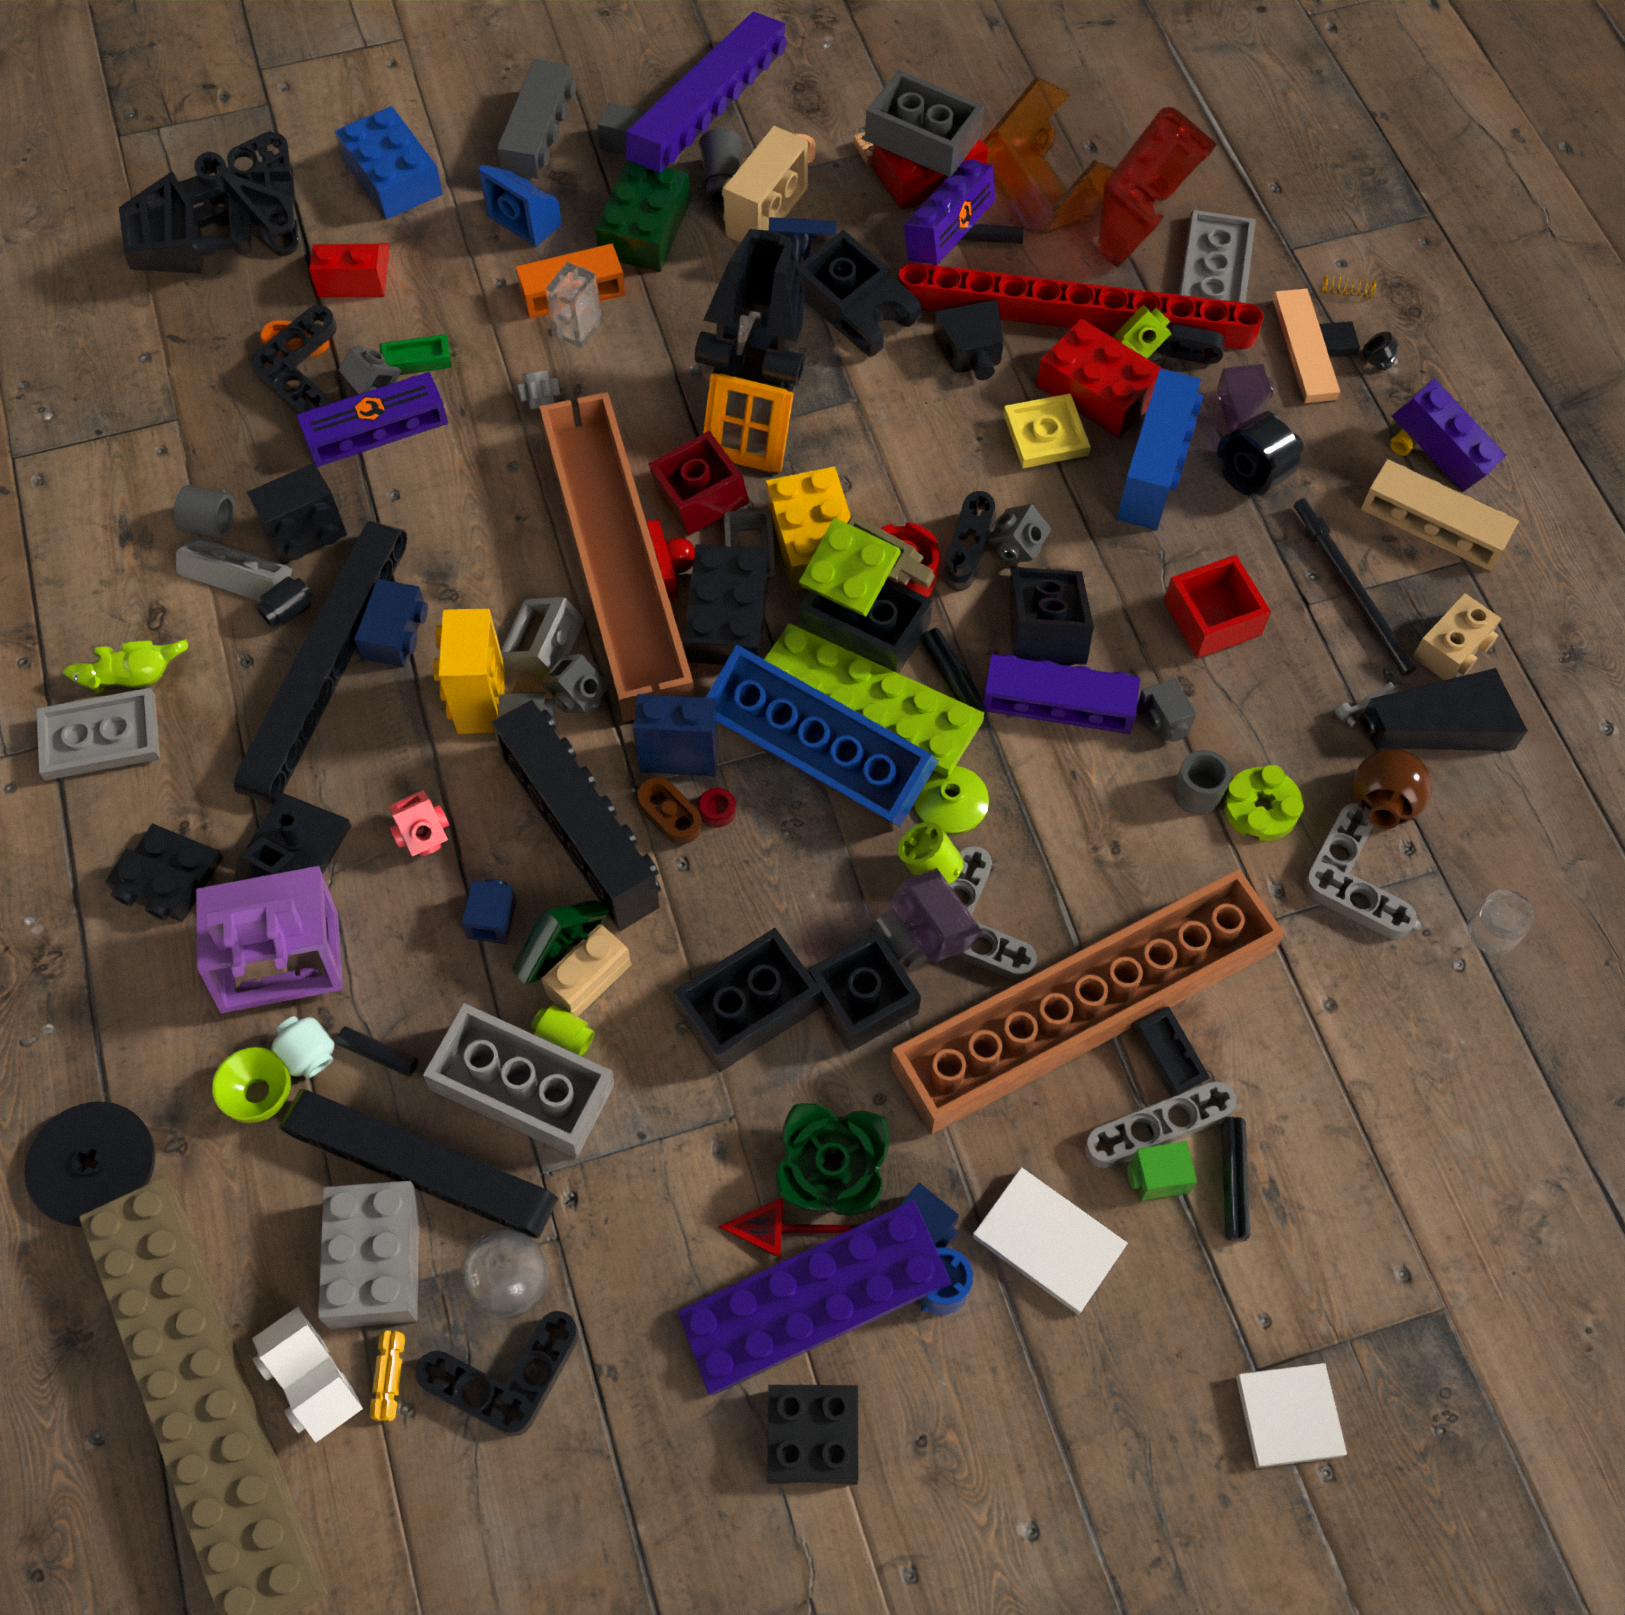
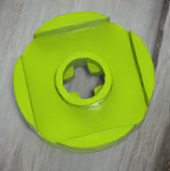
[1223,765,1304,842]

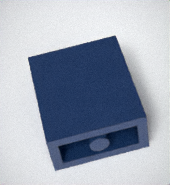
[633,694,719,776]

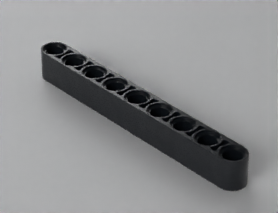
[234,521,407,804]

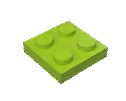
[799,517,901,617]

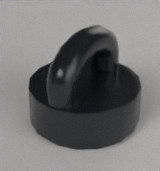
[1362,331,1398,370]

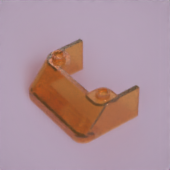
[983,76,1128,235]

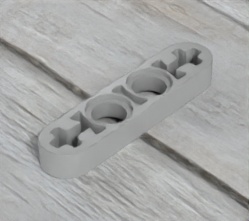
[1085,1081,1237,1168]

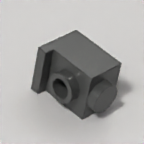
[338,345,401,394]
[1137,678,1197,742]

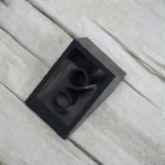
[1010,567,1094,666]

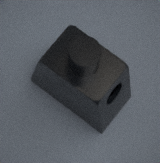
[933,300,1003,380]

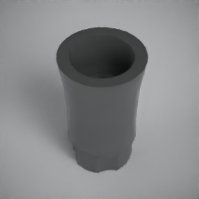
[699,128,743,207]

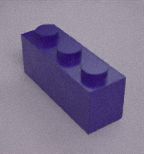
[1391,378,1506,492]

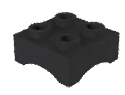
[767,1385,859,1484]

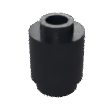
[254,576,312,628]

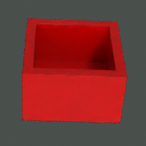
[1163,555,1271,659]

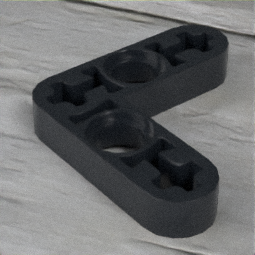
[251,305,337,414]
[415,1311,579,1436]

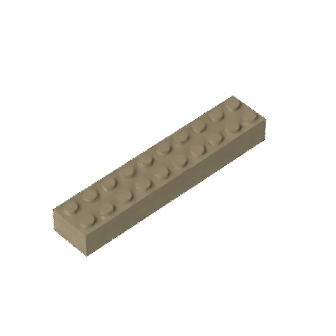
[79,1177,329,1615]

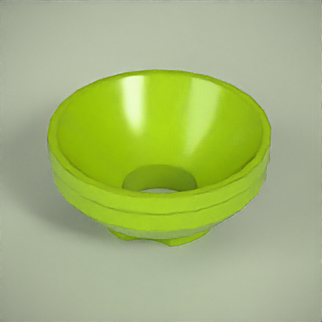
[212,1047,291,1123]

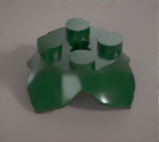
[775,1103,889,1216]

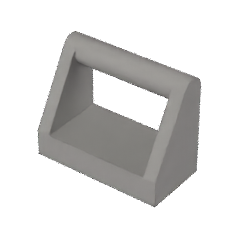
[501,597,585,678]

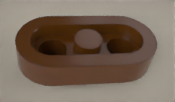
[637,777,702,844]

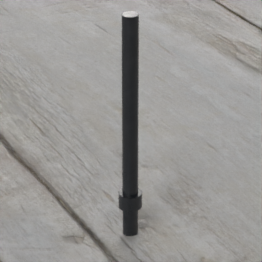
[1293,498,1416,676]

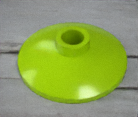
[913,766,989,835]

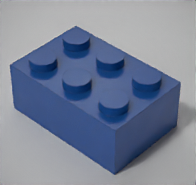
[335,106,443,220]

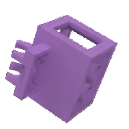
[196,866,343,1013]

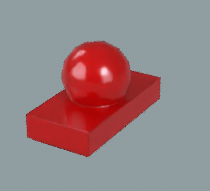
[647,519,695,599]

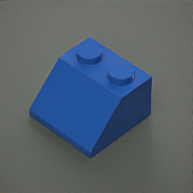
[478,165,562,247]

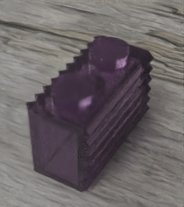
[890,868,983,963]

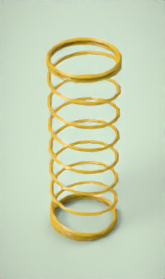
[1322,275,1376,298]

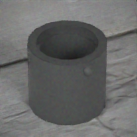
[174,485,235,541]
[1173,750,1231,815]

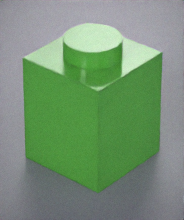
[1127,1141,1197,1201]

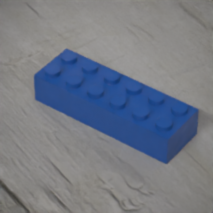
[705,644,939,828]

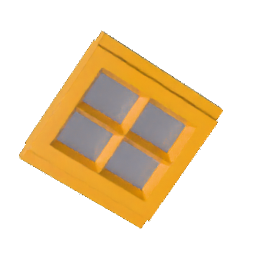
[703,373,794,473]

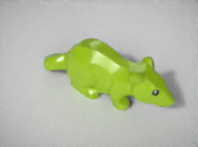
[62,639,189,693]

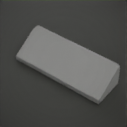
[176,537,292,601]

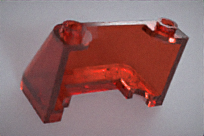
[1099,107,1217,268]

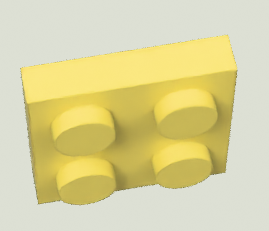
[1003,393,1091,469]

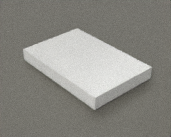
[972,1167,1128,1315]

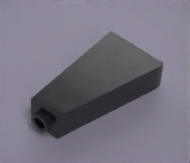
[1361,668,1528,751]

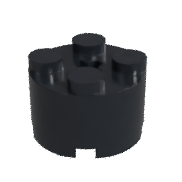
[1217,411,1304,496]

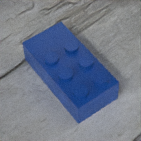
[1116,369,1204,530]

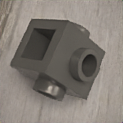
[988,504,1052,564]
[541,654,610,713]

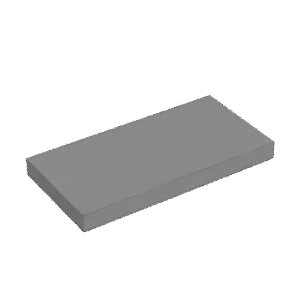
[1178,210,1256,303]

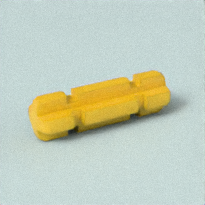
[369,1330,405,1422]

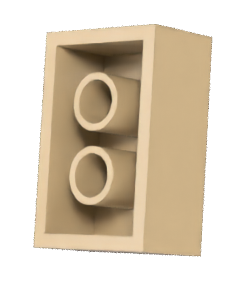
[722,126,808,243]

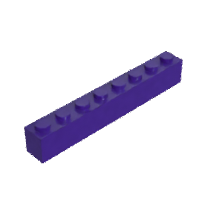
[626,11,787,173]

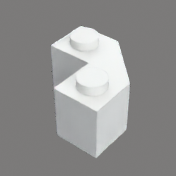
[252,1306,363,1442]

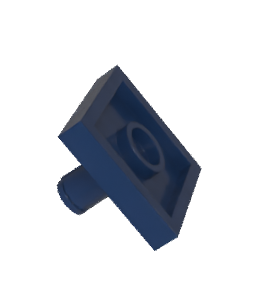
[769,217,838,265]

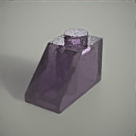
[1216,364,1274,432]

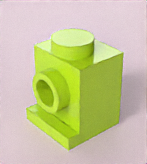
[1114,305,1172,358]

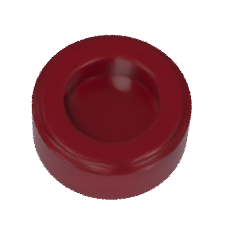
[698,788,736,828]

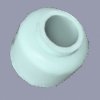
[271,1016,335,1079]

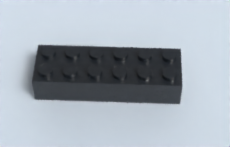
[492,700,661,931]

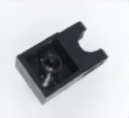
[798,229,922,357]

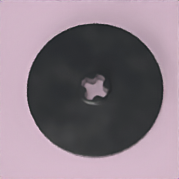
[24,1102,155,1227]

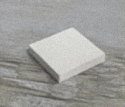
[1236,1363,1347,1468]

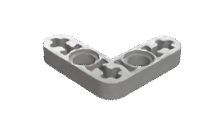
[1304,803,1417,939]
[926,846,1037,981]

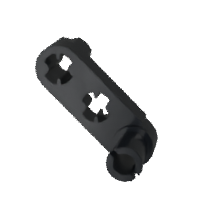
[944,491,996,591]

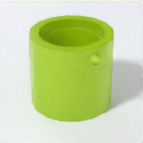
[897,822,963,890]

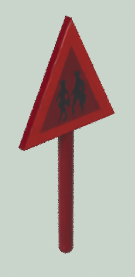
[719,1198,859,1259]

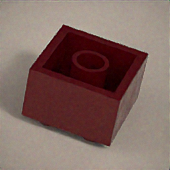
[648,431,750,536]

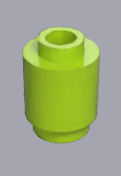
[531,1004,595,1057]

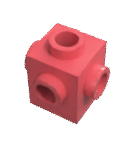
[388,790,450,857]

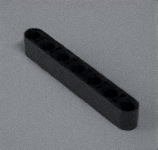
[279,1089,558,1239]

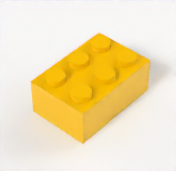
[766,466,851,591]
[433,608,505,734]

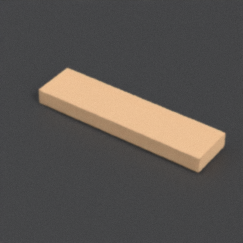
[1273,289,1341,403]

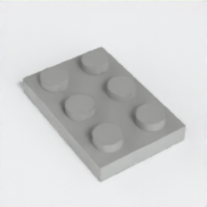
[36,688,160,781]

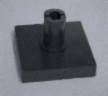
[245,792,352,874]

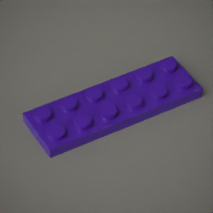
[677,1200,952,1396]

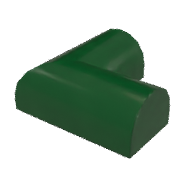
[513,900,610,984]

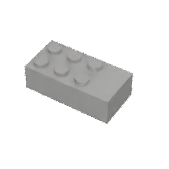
[423,1003,614,1159]

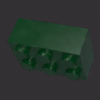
[595,160,690,272]

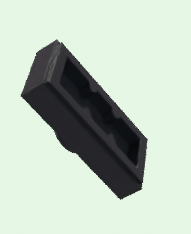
[1131,1006,1210,1098]

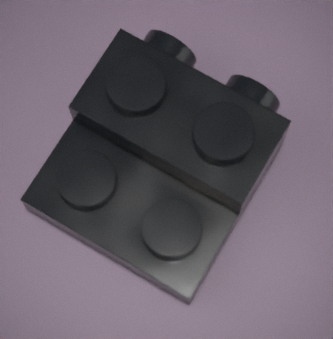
[105,823,223,923]

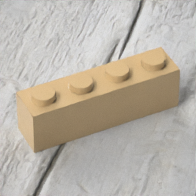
[1361,459,1519,571]

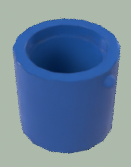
[917,1247,973,1316]

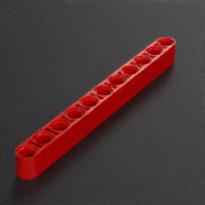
[898,263,1264,349]

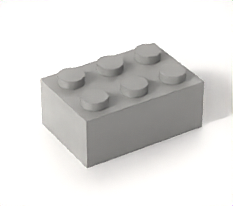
[318,1181,420,1329]

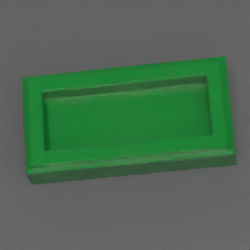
[379,334,452,375]

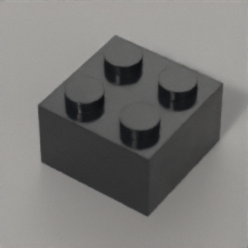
[247,462,347,564]
[808,931,921,1052]

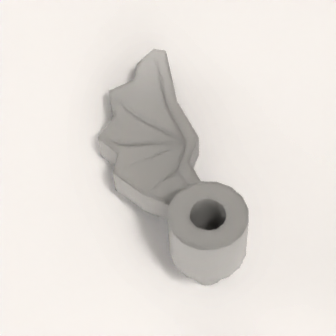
[1334,682,1395,728]

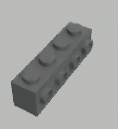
[497,59,576,179]

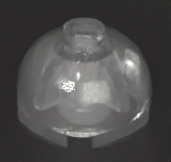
[461,1229,548,1320]

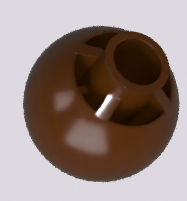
[1352,749,1432,829]

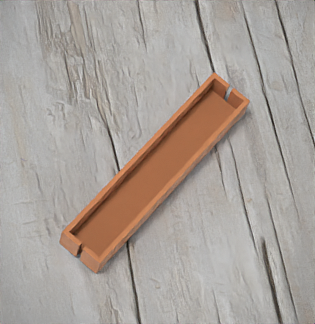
[539,392,695,722]

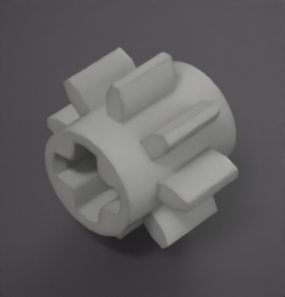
[517,370,561,409]

